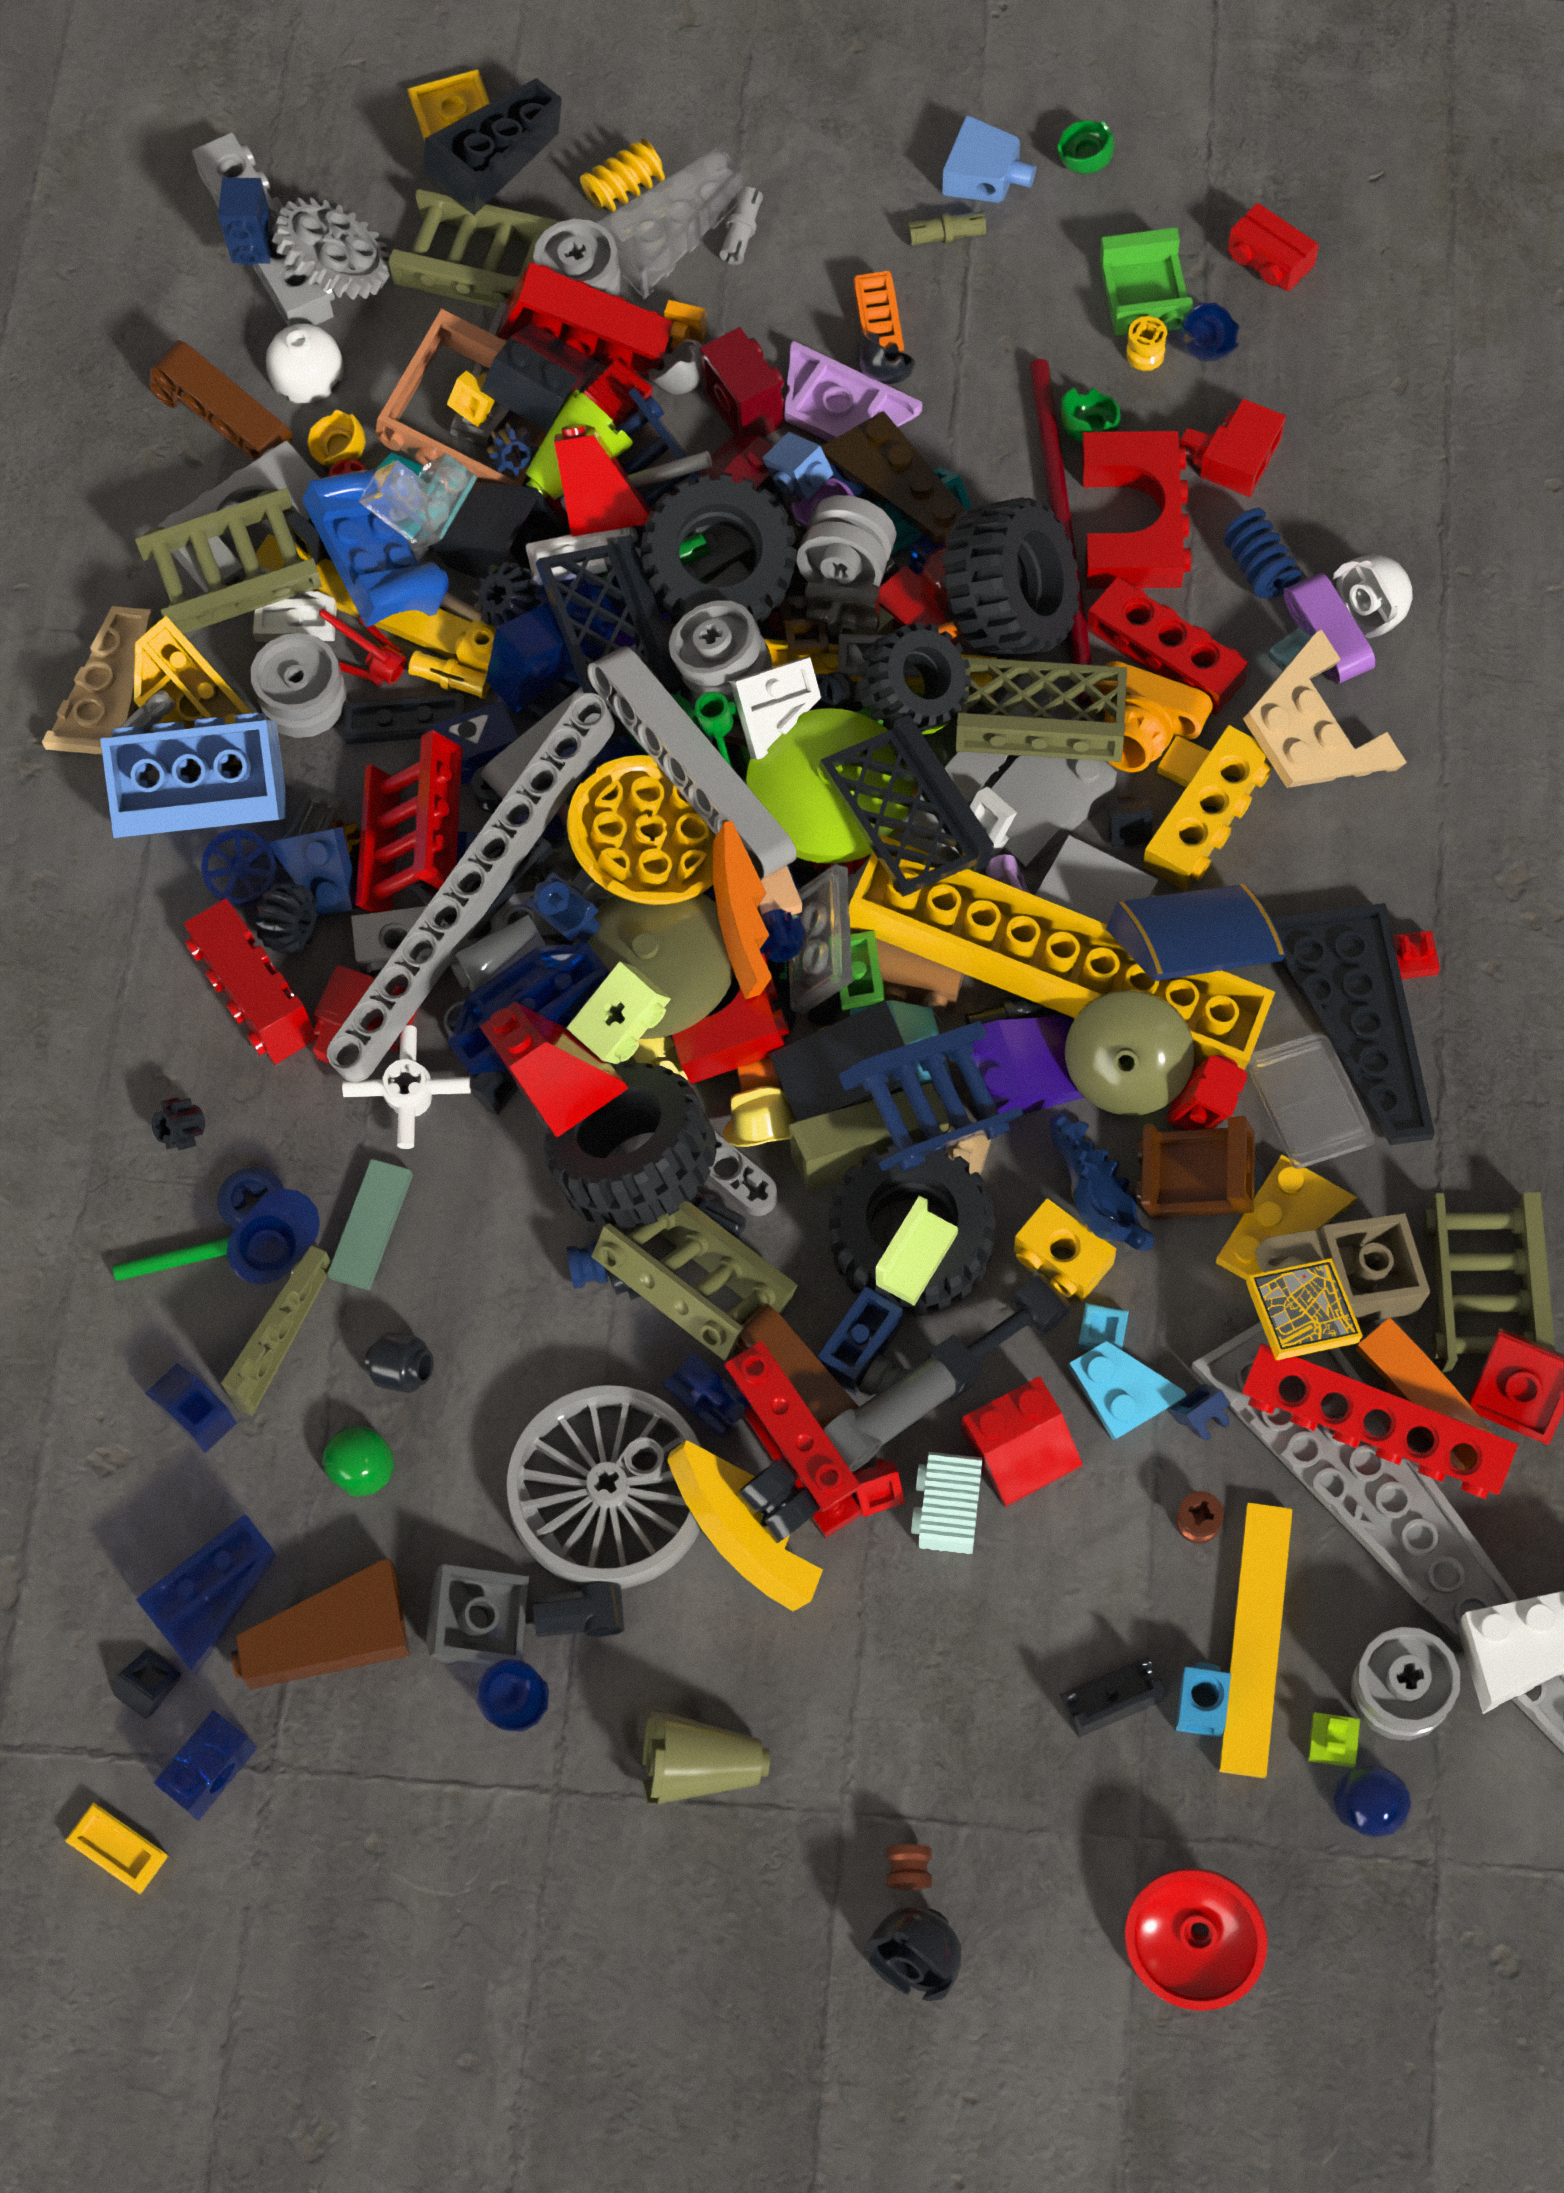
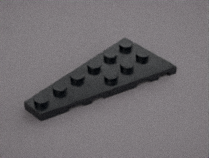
[1271,903,1435,1145]

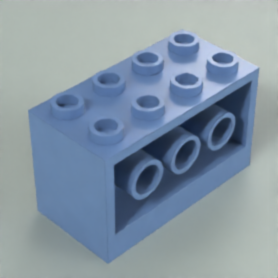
[100,713,289,838]

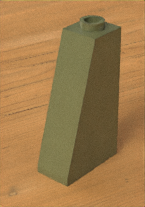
[789,1083,950,1193]

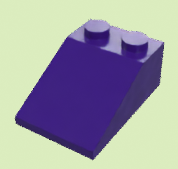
[970,1016,1085,1121]

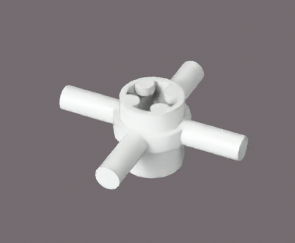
[342,1025,471,1149]

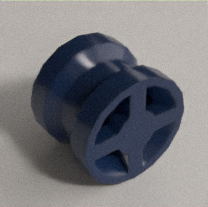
[566,1241,608,1289]

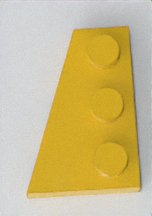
[1216,1155,1357,1281]

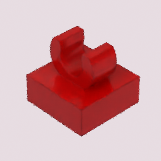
[1392,930,1440,979]
[853,1458,905,1517]

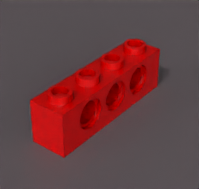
[1087,577,1249,716]

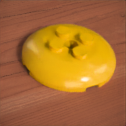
[567,755,716,905]

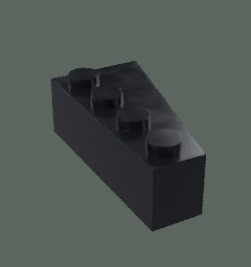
[423,78,562,215]

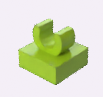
[1308,1712,1360,1768]

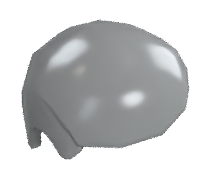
[649,339,703,395]

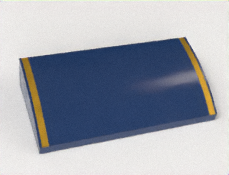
[1106,884,1286,981]

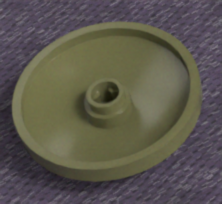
[569,893,734,1039]

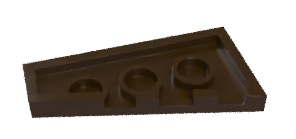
[821,411,966,545]

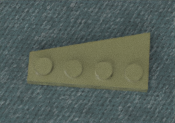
[221,1245,331,1417]

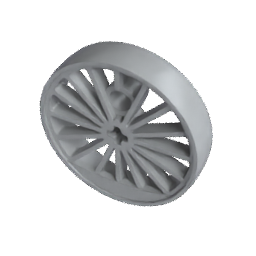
[507,1385,702,1589]

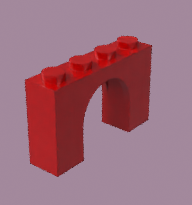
[1081,431,1191,589]
[672,900,789,1084]

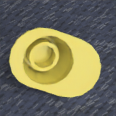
[723,1086,797,1147]

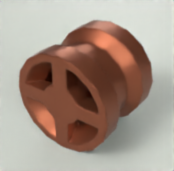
[1176,1491,1224,1544]
[886,1844,932,1890]

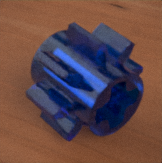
[760,909,806,962]

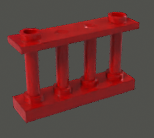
[355,730,463,913]
[724,1340,862,1538]

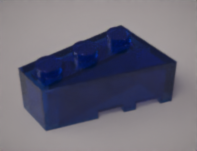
[136,1514,276,1675]

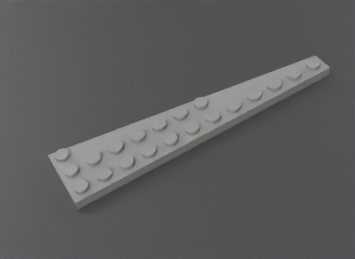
[1191,1321,1564,1753]

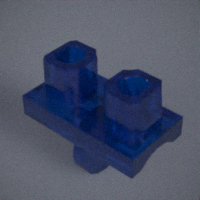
[663,1352,751,1438]

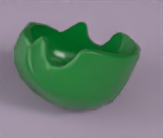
[1057,120,1115,175]
[1061,388,1120,442]
[322,1426,395,1497]

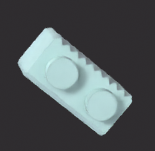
[911,1452,982,1554]

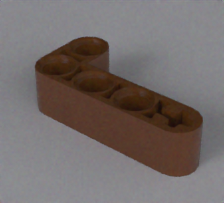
[149,340,293,461]
[733,1303,859,1430]

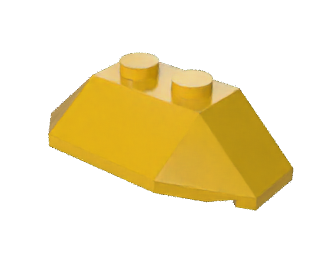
[134,616,253,766]

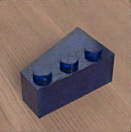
[485,583,622,713]

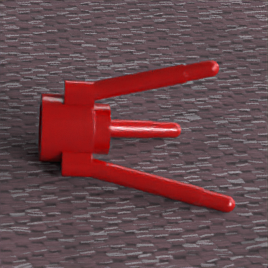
[319,609,408,687]

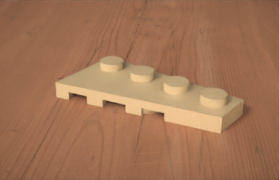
[42,606,154,754]

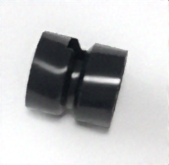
[736,1457,820,1544]

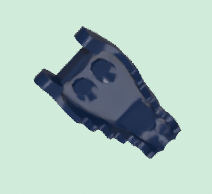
[1050,1113,1154,1251]

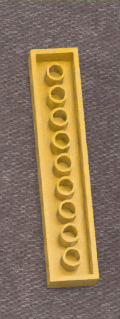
[844,834,1275,1070]

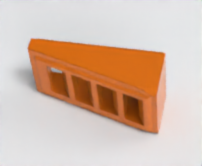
[853,271,904,351]

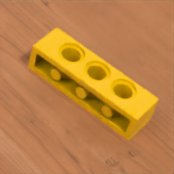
[1142,725,1273,891]

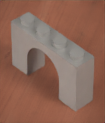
[158,440,320,593]

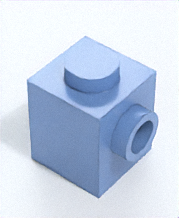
[762,432,834,500]

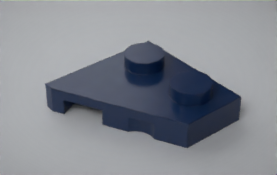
[269,827,360,916]

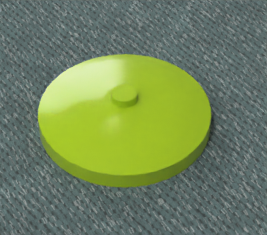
[746,708,913,863]

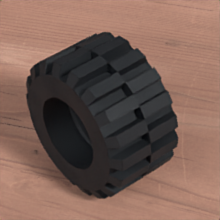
[857,622,971,732]

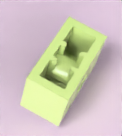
[567,962,671,1065]

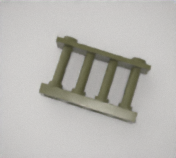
[388,189,561,308]
[135,488,322,634]
[1423,1192,1555,1373]
[591,1200,798,1361]

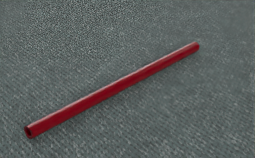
[1030,359,1094,706]

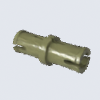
[908,210,986,246]

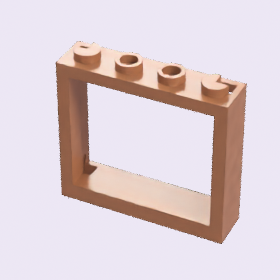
[376,309,548,487]

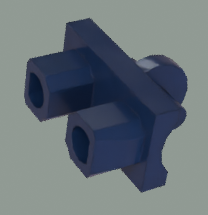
[525,871,601,943]

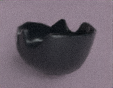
[856,332,915,384]

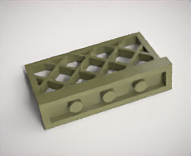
[956,657,1127,762]

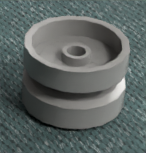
[533,219,621,296]
[796,495,897,599]
[669,601,773,705]
[251,633,347,738]
[1351,1627,1460,1741]

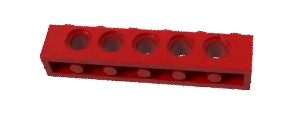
[1242,1343,1519,1499]

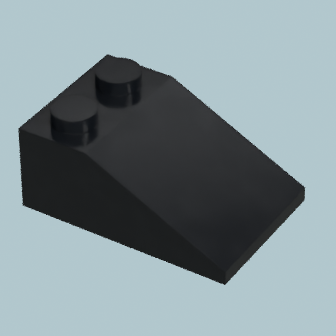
[481,322,598,432]

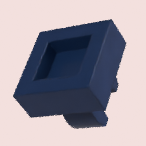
[1170,1383,1230,1441]

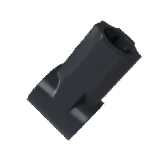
[533,1582,625,1637]

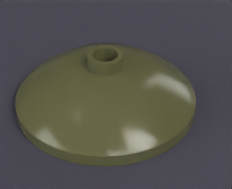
[1065,989,1195,1116]

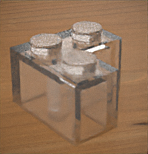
[358,453,478,549]

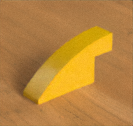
[667,1440,823,1612]

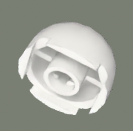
[266,324,344,403]
[1333,554,1413,638]

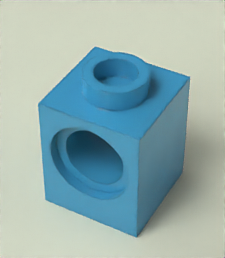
[1175,1663,1231,1737]

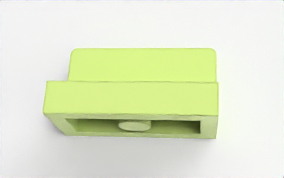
[876,1196,958,1306]

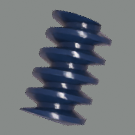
[1223,507,1302,599]

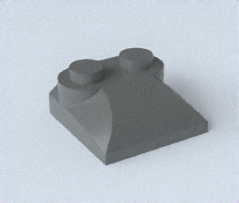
[426,1564,529,1667]

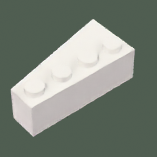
[1457,1591,1564,1714]

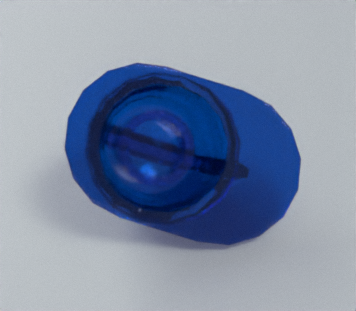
[226,1189,320,1285]

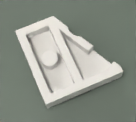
[730,657,821,759]

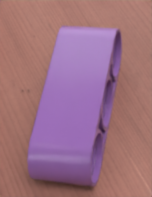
[1284,573,1375,684]

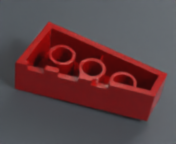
[497,262,673,377]

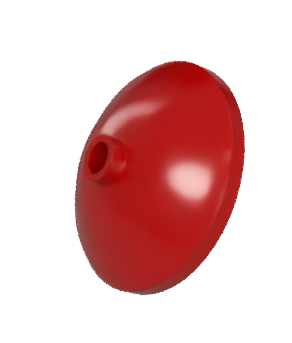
[1125,1868,1268,2011]

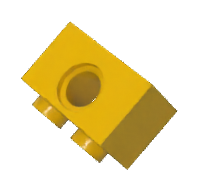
[1014,1198,1116,1302]

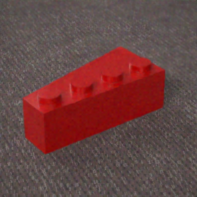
[183,898,317,1065]

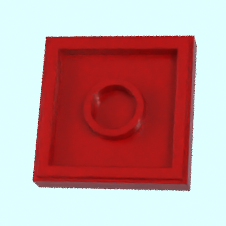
[1468,1328,1564,1446]

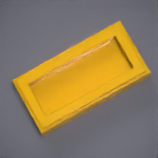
[65,1803,168,1895]

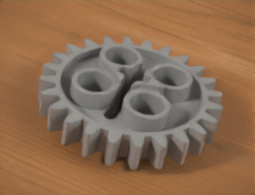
[271,197,391,299]

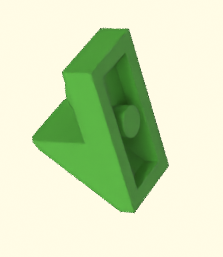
[833,930,886,1010]

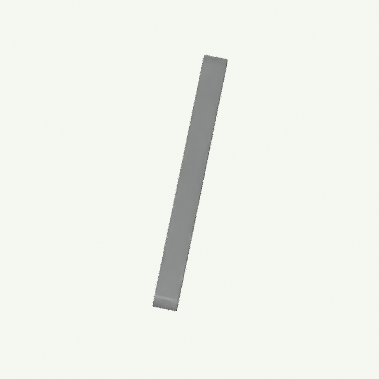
[327,693,614,1082]

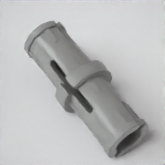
[720,187,763,265]

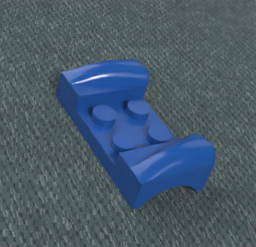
[302,468,449,627]

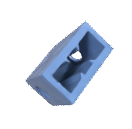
[942,116,1036,203]

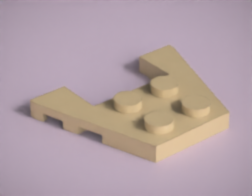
[1243,629,1407,788]

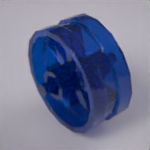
[201,829,277,906]

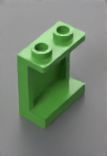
[1099,227,1193,336]

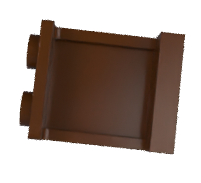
[1136,1116,1255,1219]

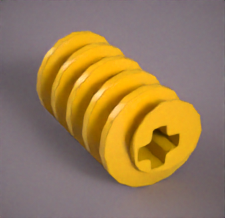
[580,138,665,213]

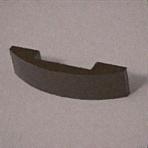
[779,534,829,656]

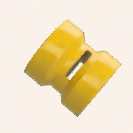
[1126,316,1167,371]

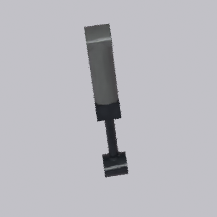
[823,1274,1072,1472]

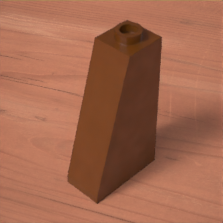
[231,1558,410,1689]

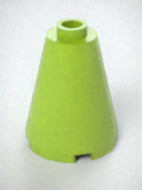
[526,389,633,500]

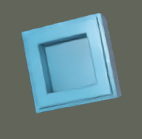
[1078,1303,1129,1351]

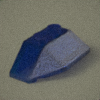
[447,942,610,1074]

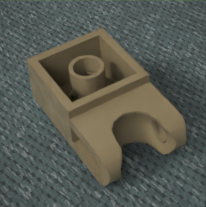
[1255,1213,1430,1323]

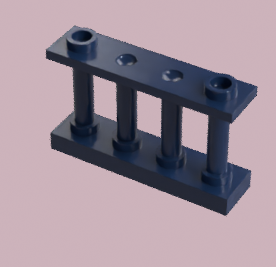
[615,388,714,549]
[838,1021,1023,1172]

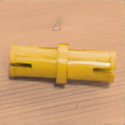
[408,650,492,699]

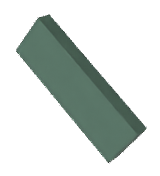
[327,1159,413,1291]

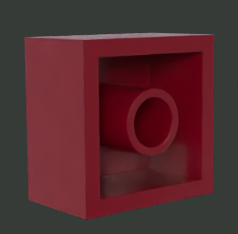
[700,327,785,438]

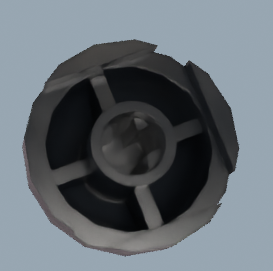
[865,1908,961,2001]

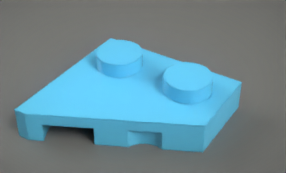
[1067,1341,1187,1441]

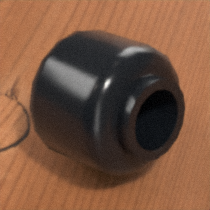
[365,1332,434,1393]

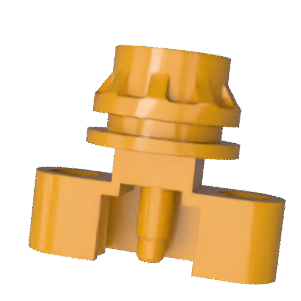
[1091,661,1213,772]

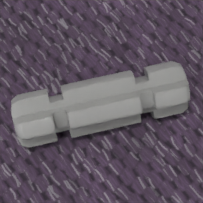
[119,690,175,734]

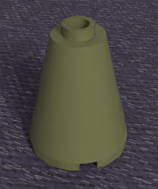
[642,1710,770,1805]

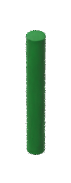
[112,1234,243,1281]

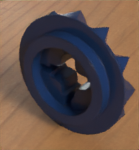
[217,1167,287,1234]

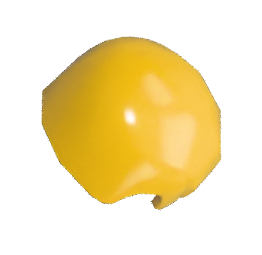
[307,409,366,469]

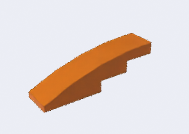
[713,820,772,999]
[1356,1317,1493,1469]

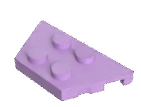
[785,341,922,442]

